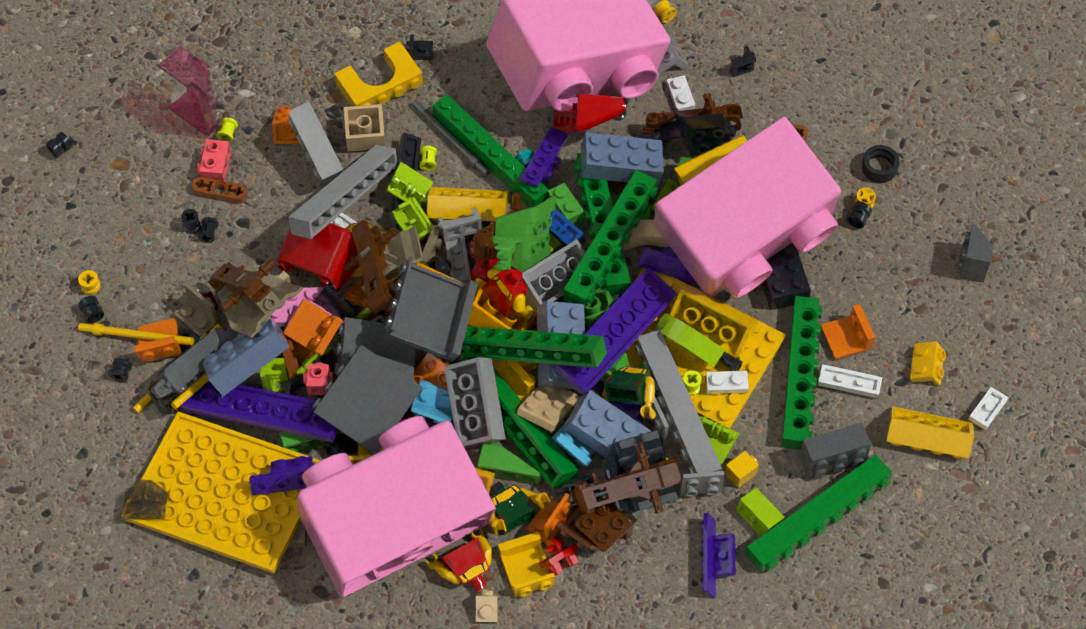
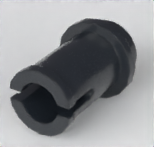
[718,352,743,371]

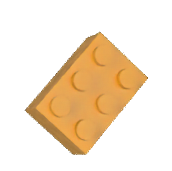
[468,281,529,330]

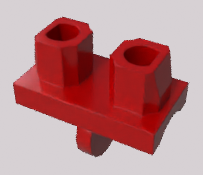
[538,538,579,576]

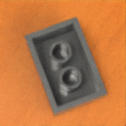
[799,423,871,479]

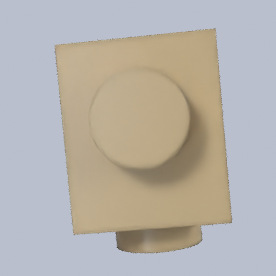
[476,589,498,622]

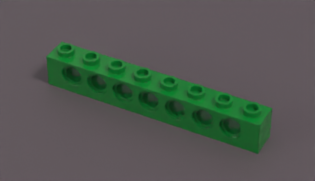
[573,153,631,295]
[563,170,658,309]
[781,296,822,450]
[460,326,607,368]

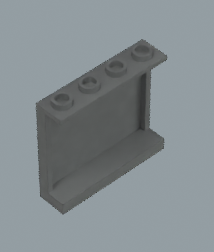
[384,257,478,362]
[334,317,416,407]
[312,345,423,456]

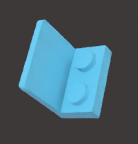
[411,379,452,424]
[552,419,595,466]

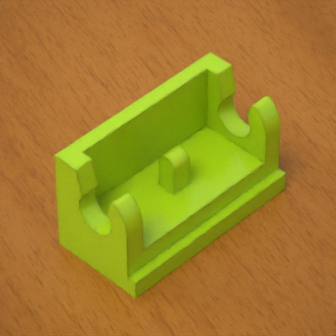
[390,197,434,242]
[260,358,288,393]
[736,488,785,536]

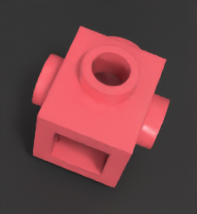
[303,362,334,396]

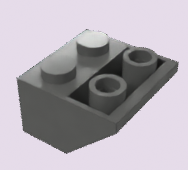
[958,224,993,283]

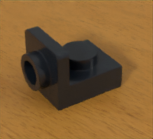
[406,35,433,60]
[730,46,756,77]
[324,433,358,457]

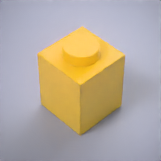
[725,451,759,488]

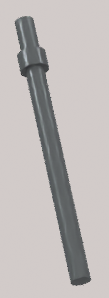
[411,100,490,177]

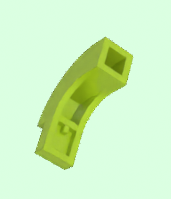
[654,313,725,367]

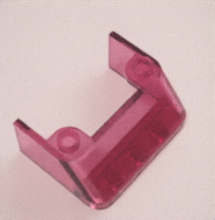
[158,46,217,136]

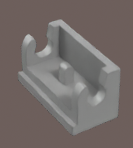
[438,207,482,242]

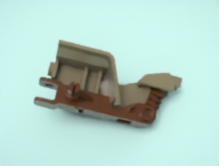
[344,220,423,316]
[208,258,303,338]

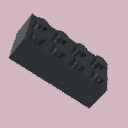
[762,243,811,310]

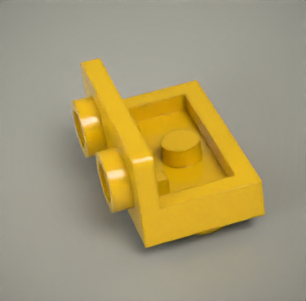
[910,341,946,386]

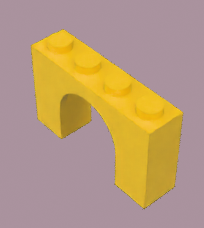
[334,42,423,106]

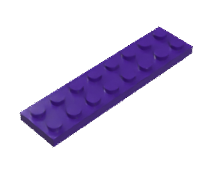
[554,267,678,396]
[181,379,339,443]

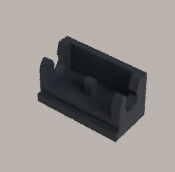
[315,280,362,320]

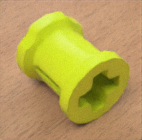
[216,117,238,143]
[419,146,437,171]
[683,370,702,396]

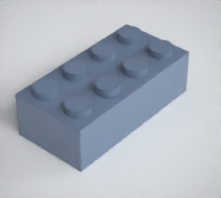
[581,132,664,186]
[537,301,585,389]
[202,318,289,396]
[562,390,651,459]

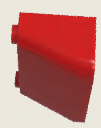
[553,93,625,133]
[277,223,358,291]

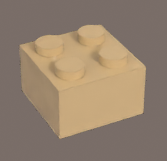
[344,104,386,152]

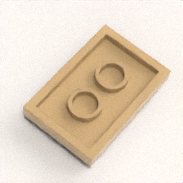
[517,386,581,432]

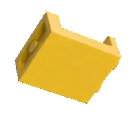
[498,532,555,597]

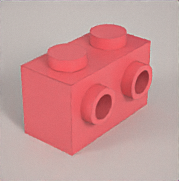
[197,139,231,181]

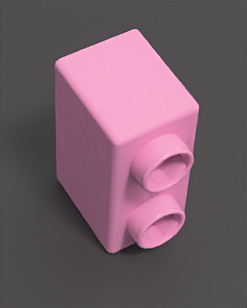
[486,0,670,112]
[654,117,841,298]
[297,416,496,598]

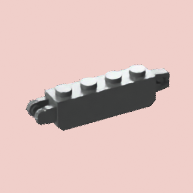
[151,327,239,400]

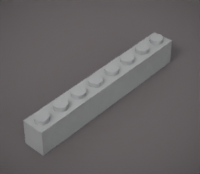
[289,144,397,239]
[635,330,722,474]

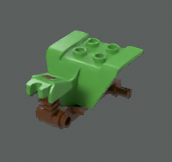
[473,193,556,272]

